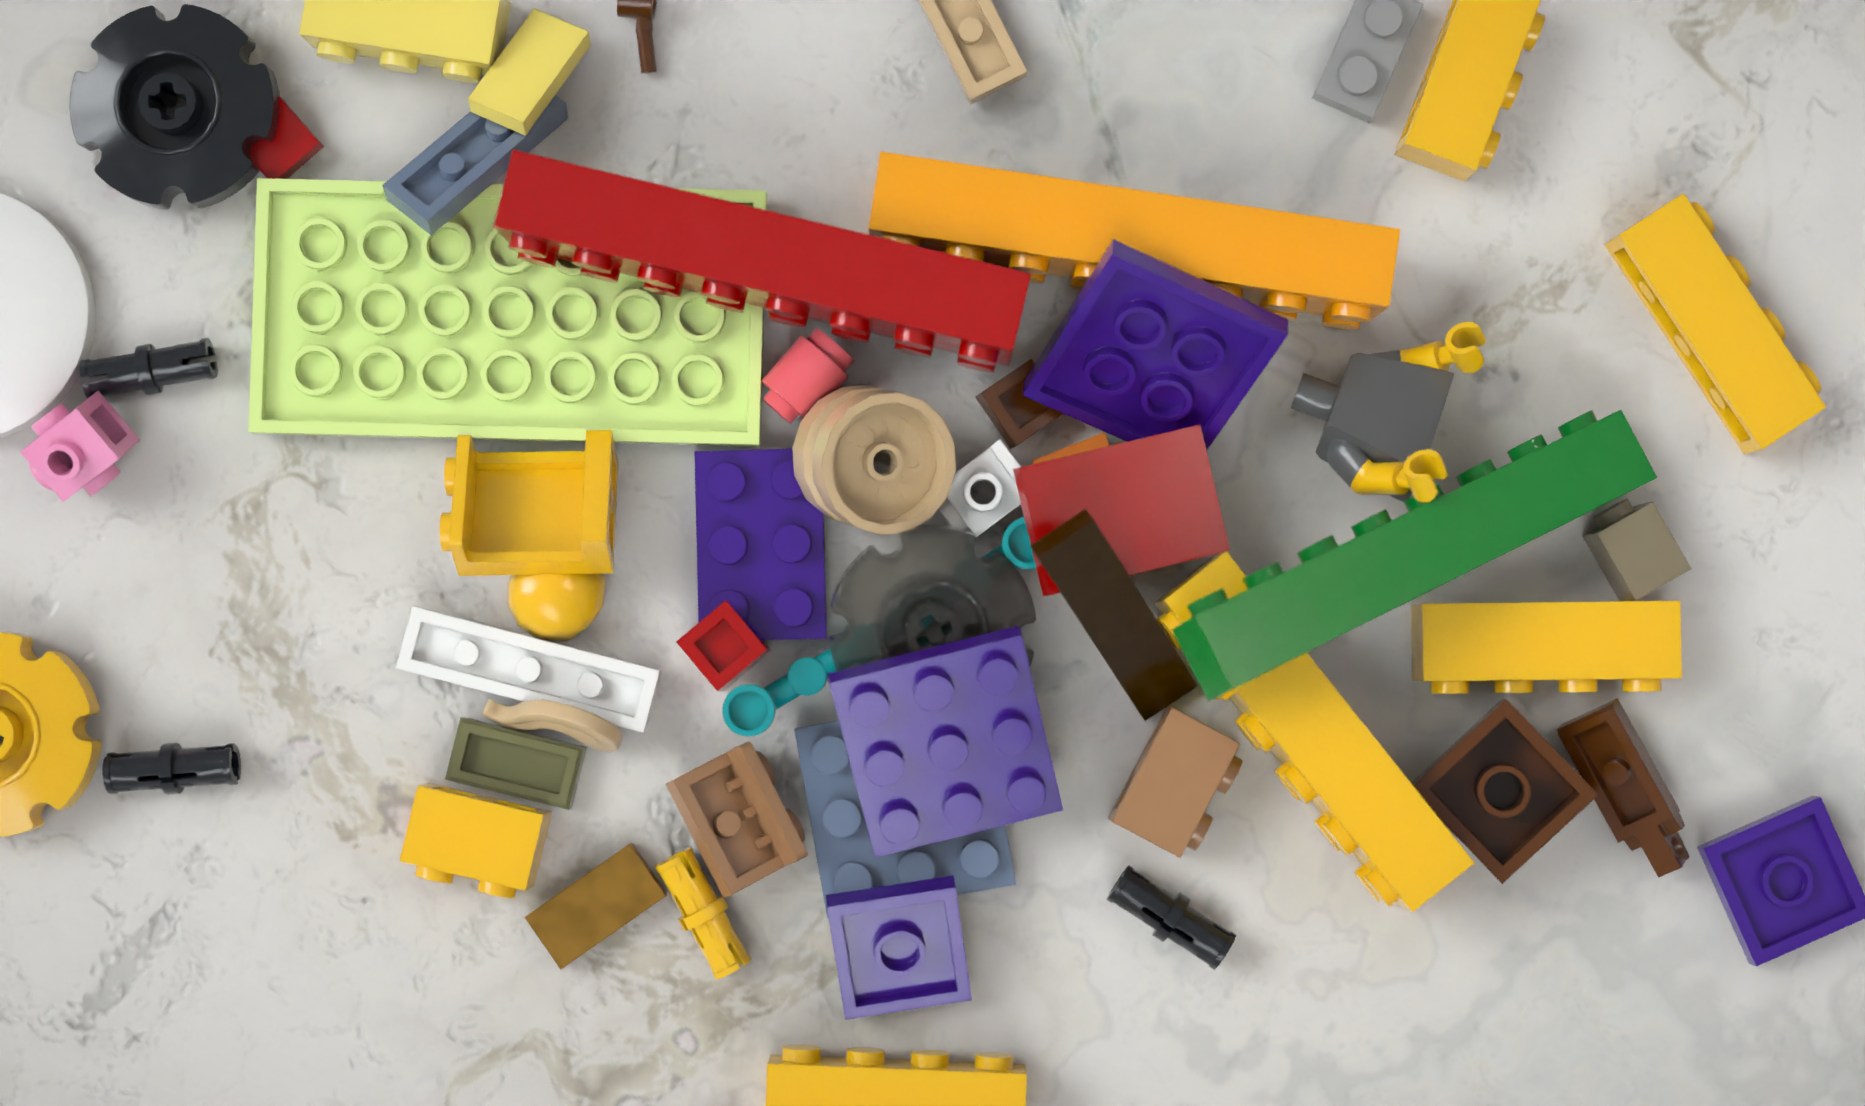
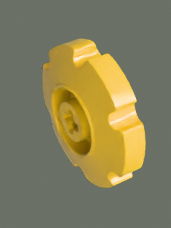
[0,632,102,837]

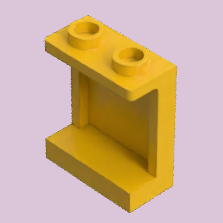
[439,430,619,576]

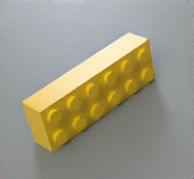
[1154,551,1474,913]

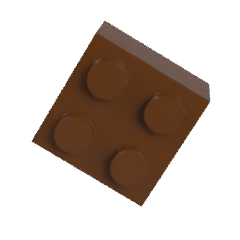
[1411,698,1599,884]

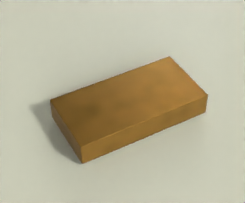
[524,842,668,970]

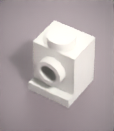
[938,439,1021,540]

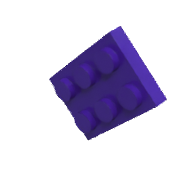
[694,449,827,640]

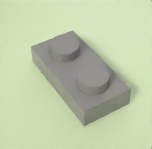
[1312,0,1423,123]

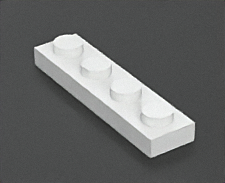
[396,606,662,733]

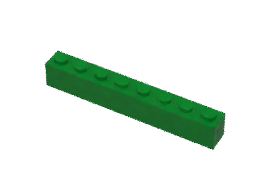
[1172,409,1657,701]

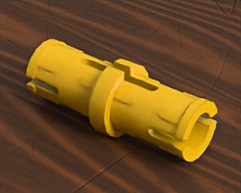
[655,847,752,980]

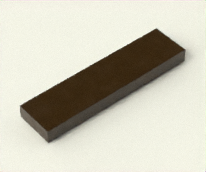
[1030,509,1198,721]

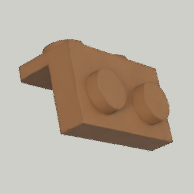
[665,741,808,898]

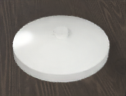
[0,193,96,438]

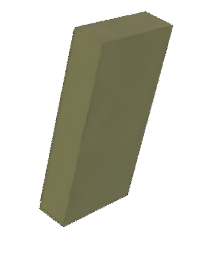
[445,717,587,810]

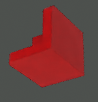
[676,600,772,692]

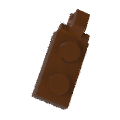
[1557,698,1690,878]

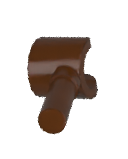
[617,0,657,73]

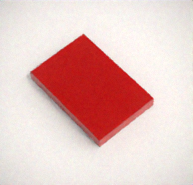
[1013,424,1230,596]

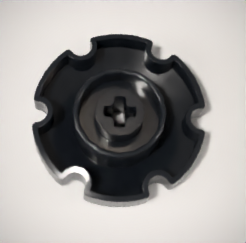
[69,4,280,210]

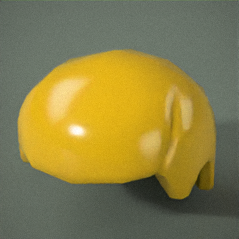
[507,574,606,641]

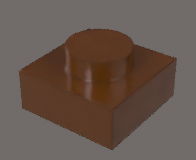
[975,359,1063,449]

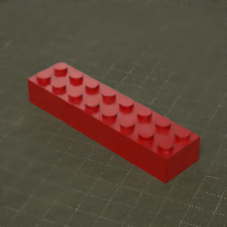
[493,149,1031,373]

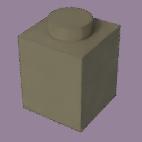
[1582,498,1692,601]

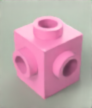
[20,391,140,502]

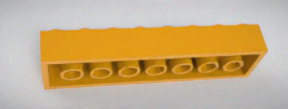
[868,151,1401,330]

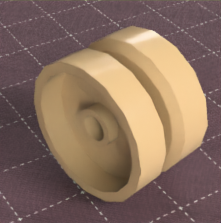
[792,385,956,535]

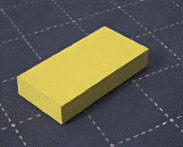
[468,8,591,136]

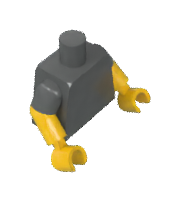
[1291,322,1486,503]

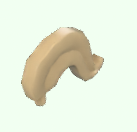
[482,699,623,753]

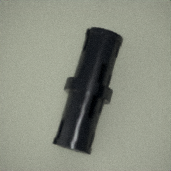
[79,338,218,398]
[102,743,241,795]
[1106,865,1236,970]

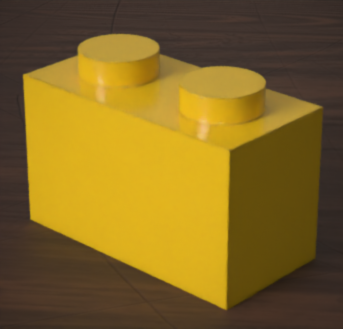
[399,783,552,898]

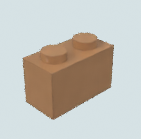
[1108,706,1243,858]

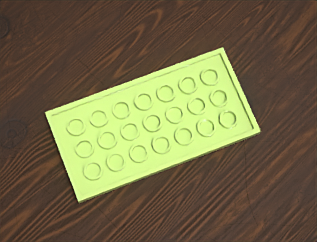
[248,178,767,447]

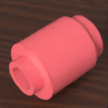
[761,328,854,424]

